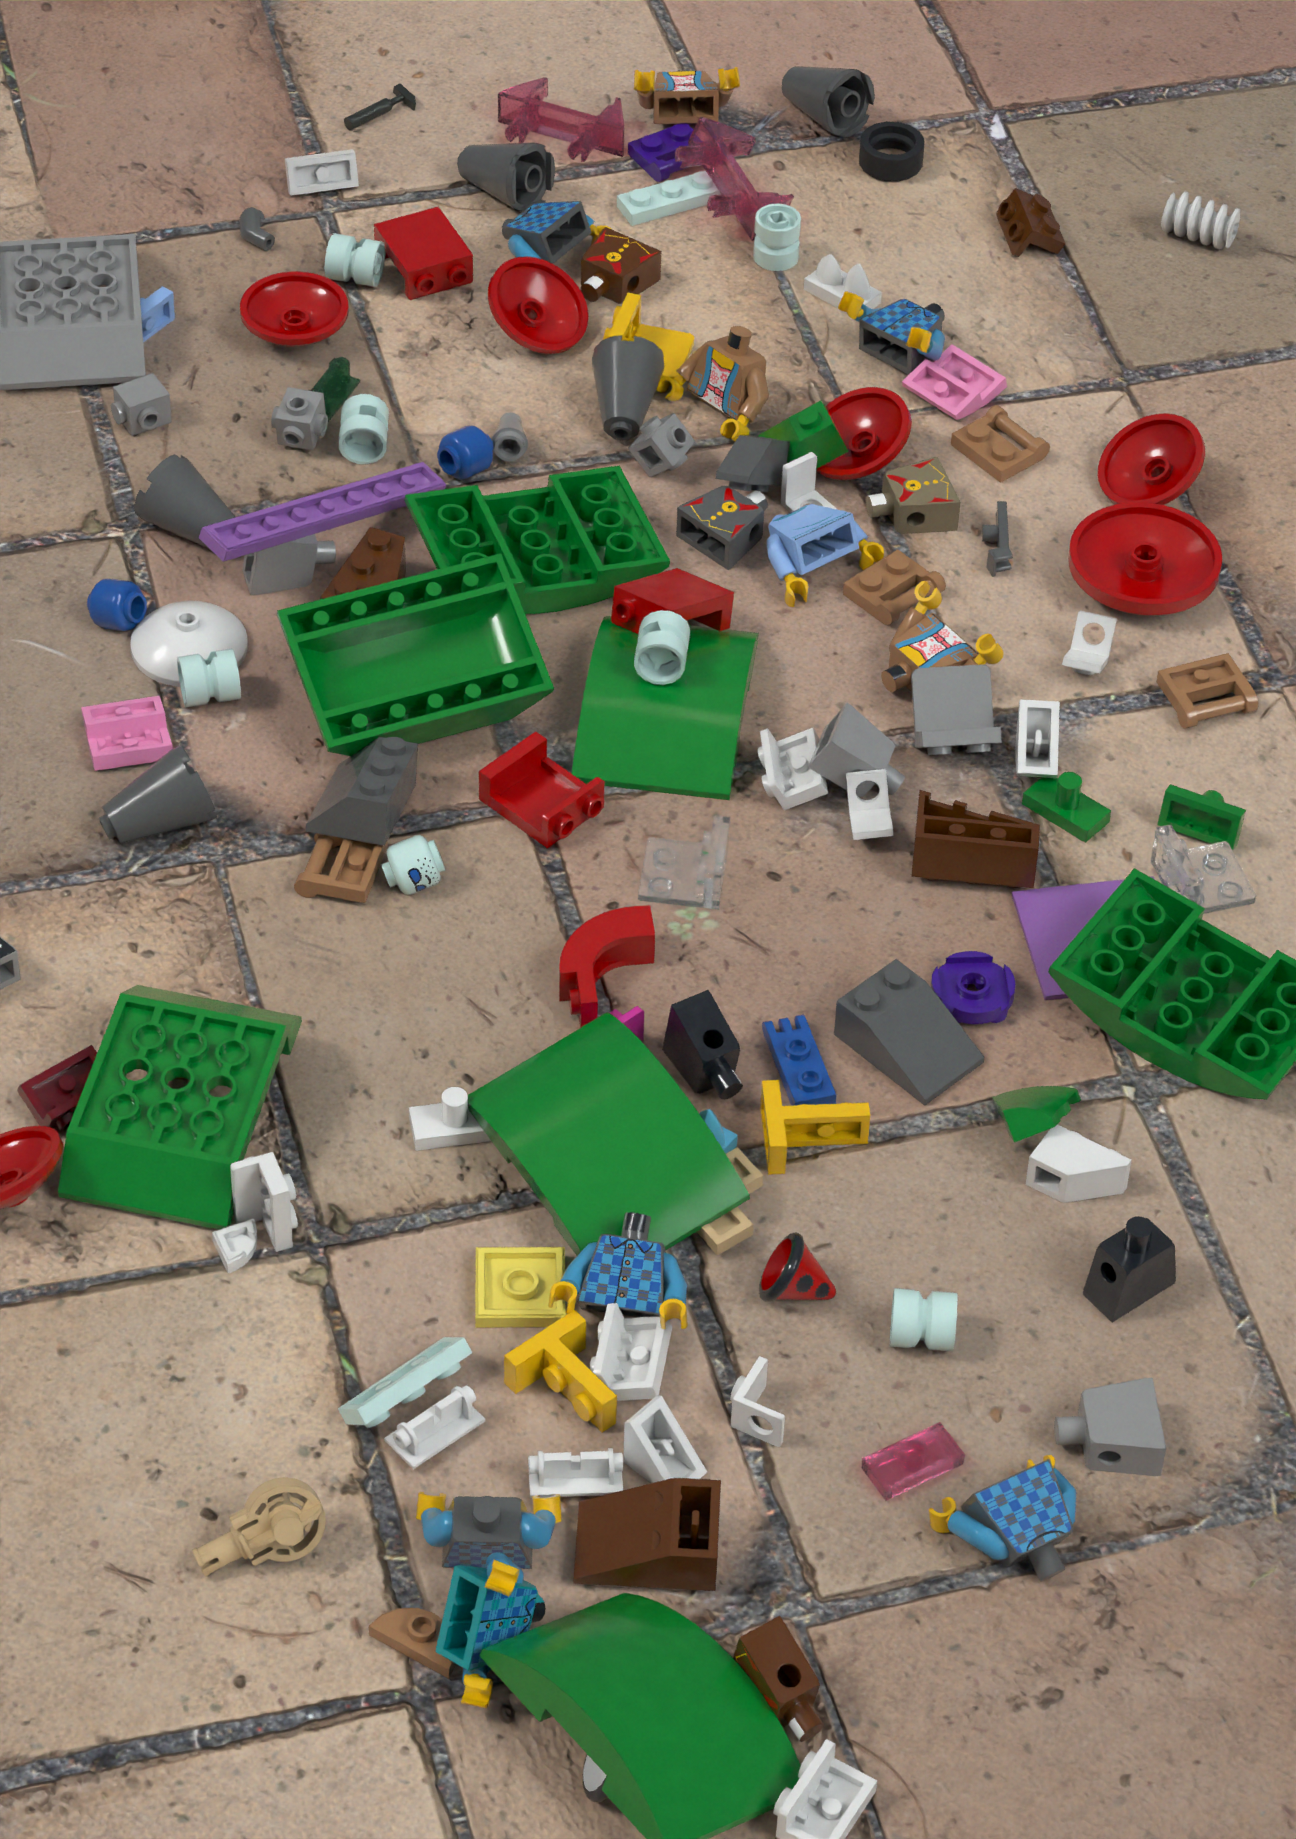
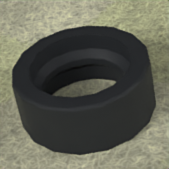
[859,121,924,181]

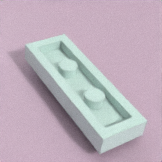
[617,170,725,226]
[338,1337,472,1428]

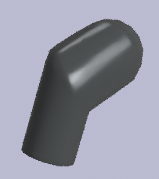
[240,207,275,251]

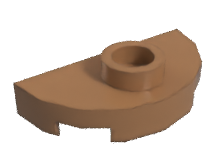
[369,1608,456,1679]

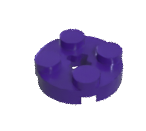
[931,951,1016,1024]

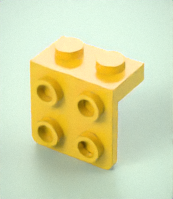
[603,293,694,379]

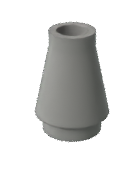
[491,412,528,461]

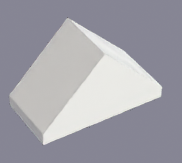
[1015,699,1060,778]
[623,1396,707,1483]

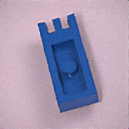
[762,1014,836,1106]

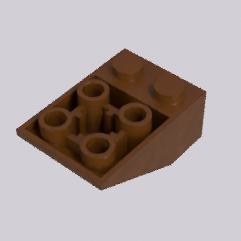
[573,1478,721,1591]

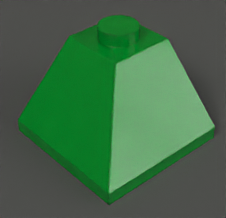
[758,400,849,469]

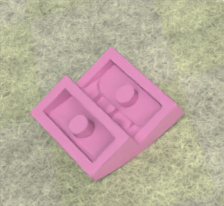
[902,344,1007,420]
[81,696,173,771]

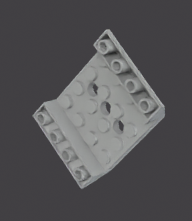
[0,234,146,390]

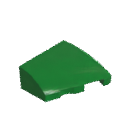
[992,1086,1081,1143]

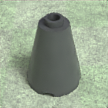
[782,66,875,137]
[457,142,555,212]
[592,335,665,441]
[134,454,235,548]
[98,745,217,843]

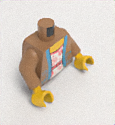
[634,67,740,124]
[656,326,769,441]
[881,581,1003,692]

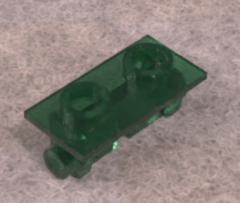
[308,357,360,422]

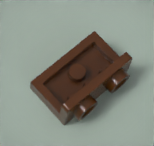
[996,188,1066,257]

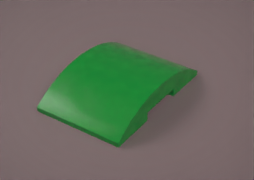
[404,465,670,614]
[571,616,759,800]
[1048,868,1296,1100]
[468,1012,750,1256]
[480,1593,801,1839]

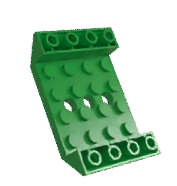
[58,985,302,1230]

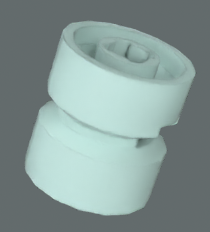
[753,203,801,271]
[324,233,386,287]
[339,394,389,464]
[634,610,690,685]
[177,649,241,707]
[890,1288,958,1351]

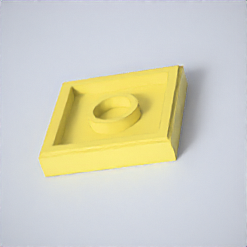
[475,1247,566,1328]

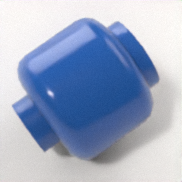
[437,425,494,480]
[87,579,147,631]

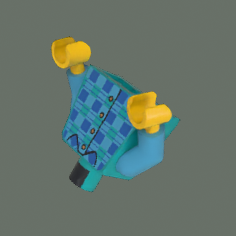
[435,1552,546,1709]

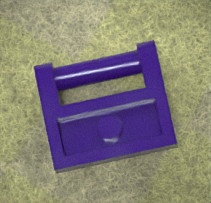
[628,123,719,182]

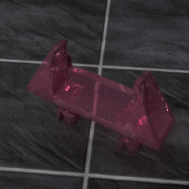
[498,77,624,162]
[675,117,794,241]

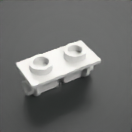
[384,1385,485,1470]
[528,1448,623,1498]

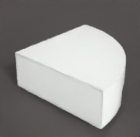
[212,1219,257,1274]

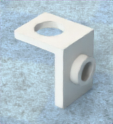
[781,452,836,512]
[1062,610,1117,675]
[846,769,894,840]
[730,1356,785,1447]

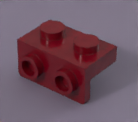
[17,1045,97,1131]

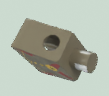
[866,457,961,534]

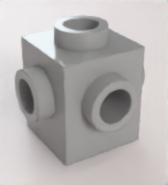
[271,387,328,450]
[628,413,696,477]

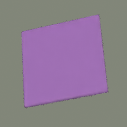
[1012,876,1155,1000]

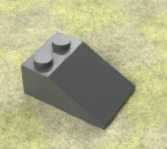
[834,959,984,1105]

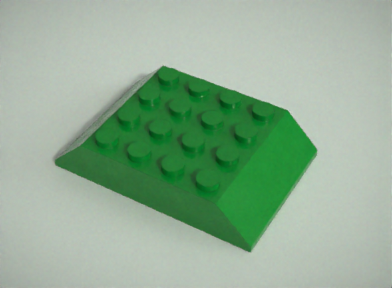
[277,553,554,756]

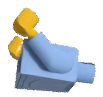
[766,504,884,607]

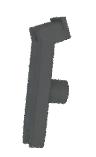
[982,501,1013,577]

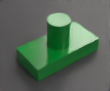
[1022,772,1111,843]
[1157,784,1246,851]

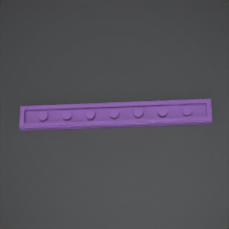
[199,462,447,562]

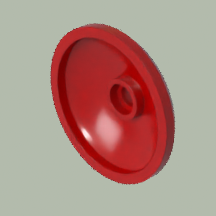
[488,256,589,354]
[240,271,349,347]
[816,387,912,480]
[1098,413,1205,505]
[0,1126,64,1210]

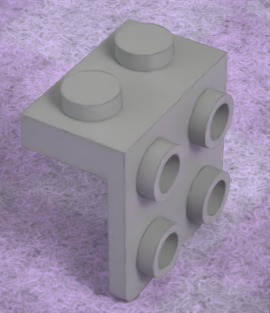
[911,664,1002,755]

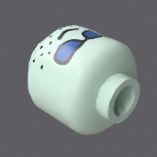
[381,835,445,895]

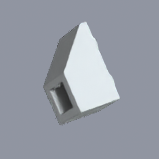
[1025,1125,1131,1203]

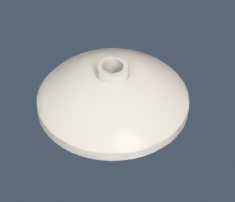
[130,601,248,687]

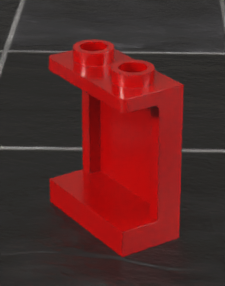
[374,206,473,300]
[611,568,734,634]
[479,731,605,848]

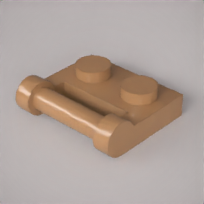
[951,405,1050,483]
[843,550,946,625]
[1156,653,1258,729]
[294,833,388,903]

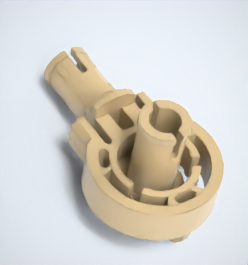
[192,1477,326,1577]

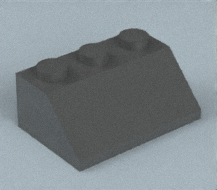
[306,737,418,846]

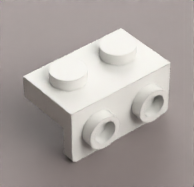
[758,728,828,810]
[230,1152,298,1252]
[590,1303,672,1401]
[773,1739,877,1839]

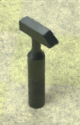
[344,84,416,130]

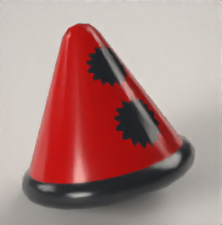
[759,1232,836,1302]

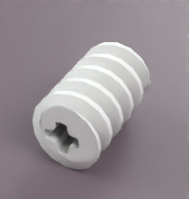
[1161,191,1241,250]

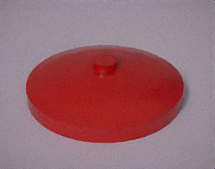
[1068,502,1222,615]

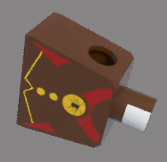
[581,227,662,304]
[733,1616,824,1742]

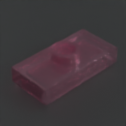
[861,1422,965,1501]

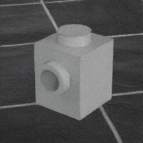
[111,373,172,436]

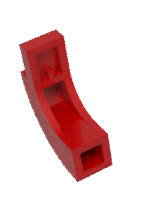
[559,905,655,1028]

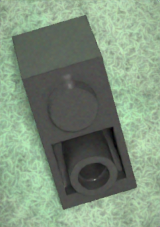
[715,435,790,492]

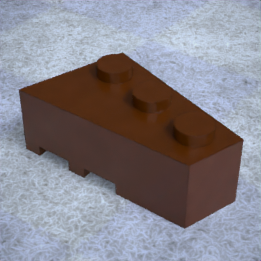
[320,527,406,599]
[911,790,1040,888]

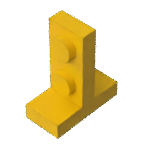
[760,1080,871,1175]
[504,1310,617,1433]

